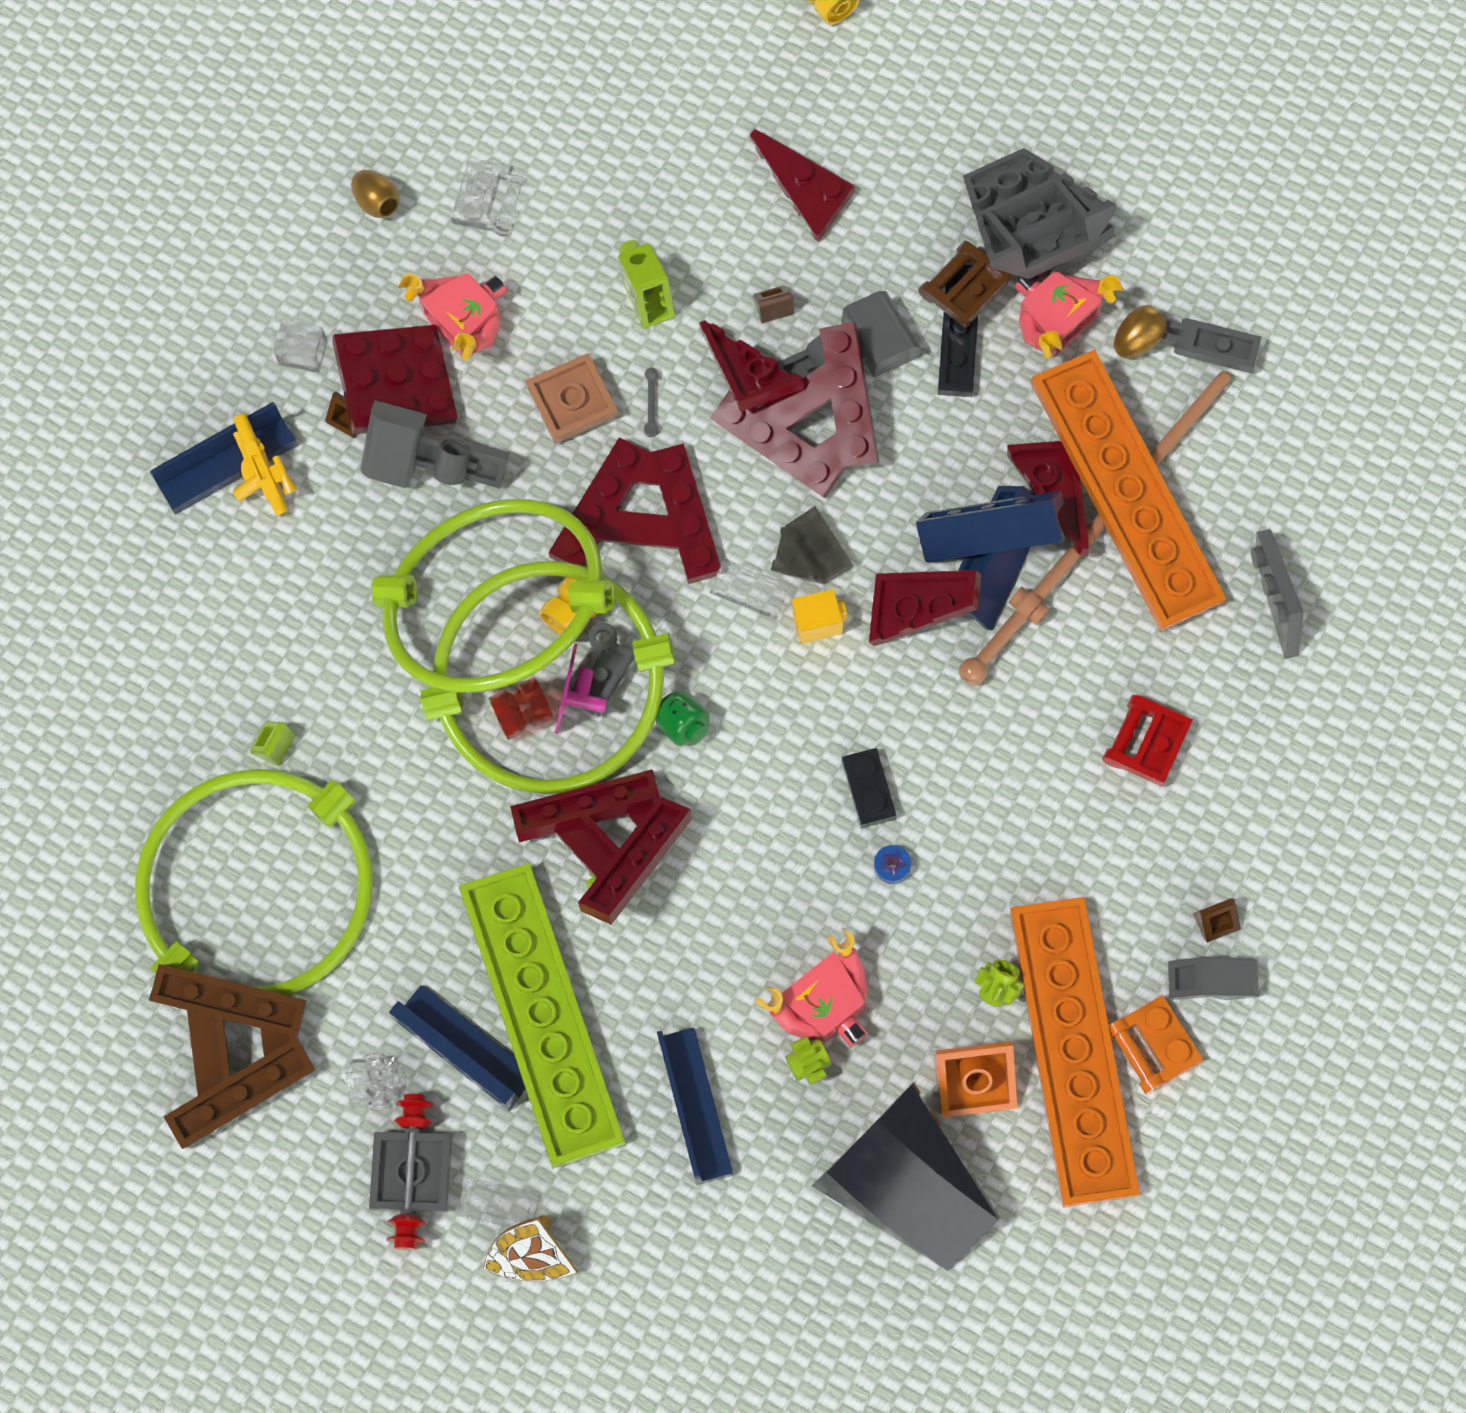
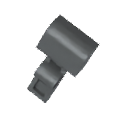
[778,291,921,378]
[360,400,510,489]

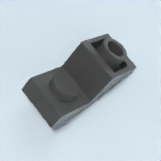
[1168,957,1259,1000]

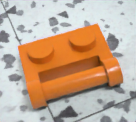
[1109,995,1204,1095]

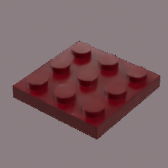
[332,324,458,434]

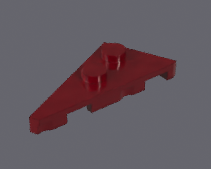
[750,128,855,242]
[699,320,804,412]
[1007,441,1089,556]

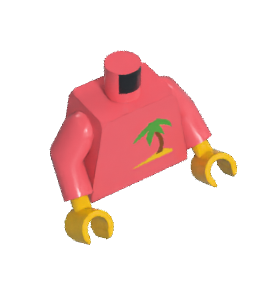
[1015,272,1124,359]
[398,273,507,360]
[755,928,868,1048]

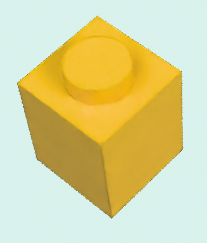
[791,589,848,644]

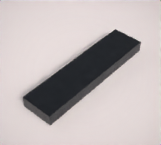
[937,265,978,397]

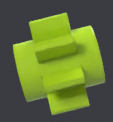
[974,959,1024,1007]
[785,1037,832,1085]

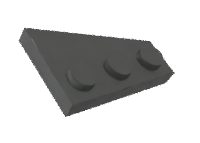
[1251,529,1304,659]

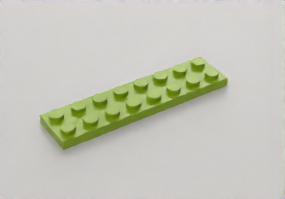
[459,863,625,1169]

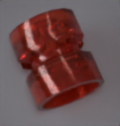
[488,677,554,740]

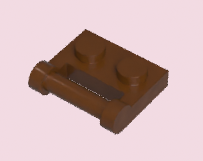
[918,241,1012,328]

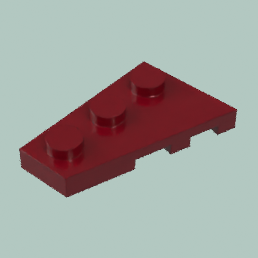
[869,570,981,646]

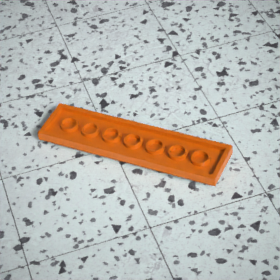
[1030,349,1227,632]
[1010,897,1140,1208]

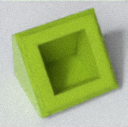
[250,721,295,766]

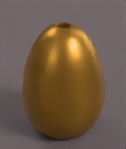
[351,170,399,218]
[1113,305,1167,358]

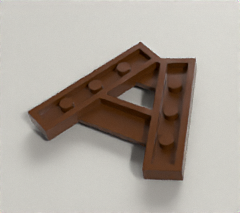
[149,964,316,1149]

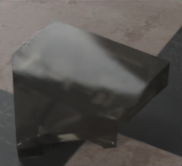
[771,506,854,585]

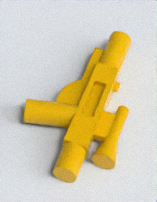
[232,413,298,516]

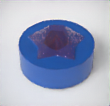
[874,845,911,884]

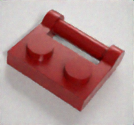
[1102,695,1193,787]

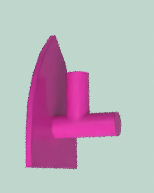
[554,644,607,734]

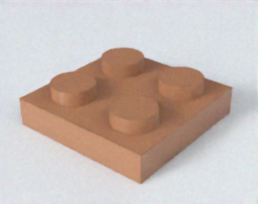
[525,353,618,444]

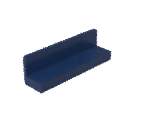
[150,402,298,515]
[958,486,1033,630]
[915,490,1064,563]
[389,985,526,1111]
[657,1028,733,1185]

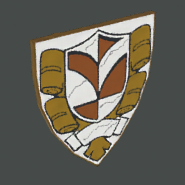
[483,1215,578,1281]

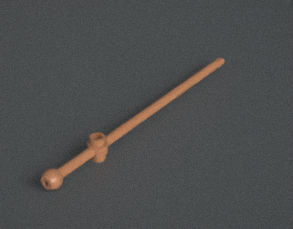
[959,371,1231,686]

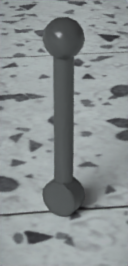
[644,367,658,437]

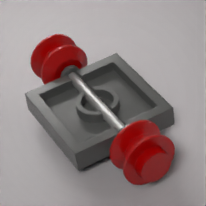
[369,1093,452,1250]

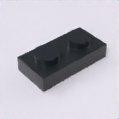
[841,748,897,829]

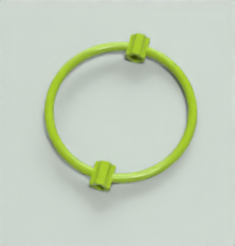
[371,499,615,692]
[420,561,676,794]
[135,769,373,996]

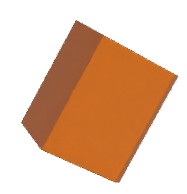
[934,1041,1018,1118]

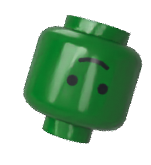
[656,692,709,746]

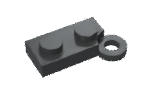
[570,622,635,717]

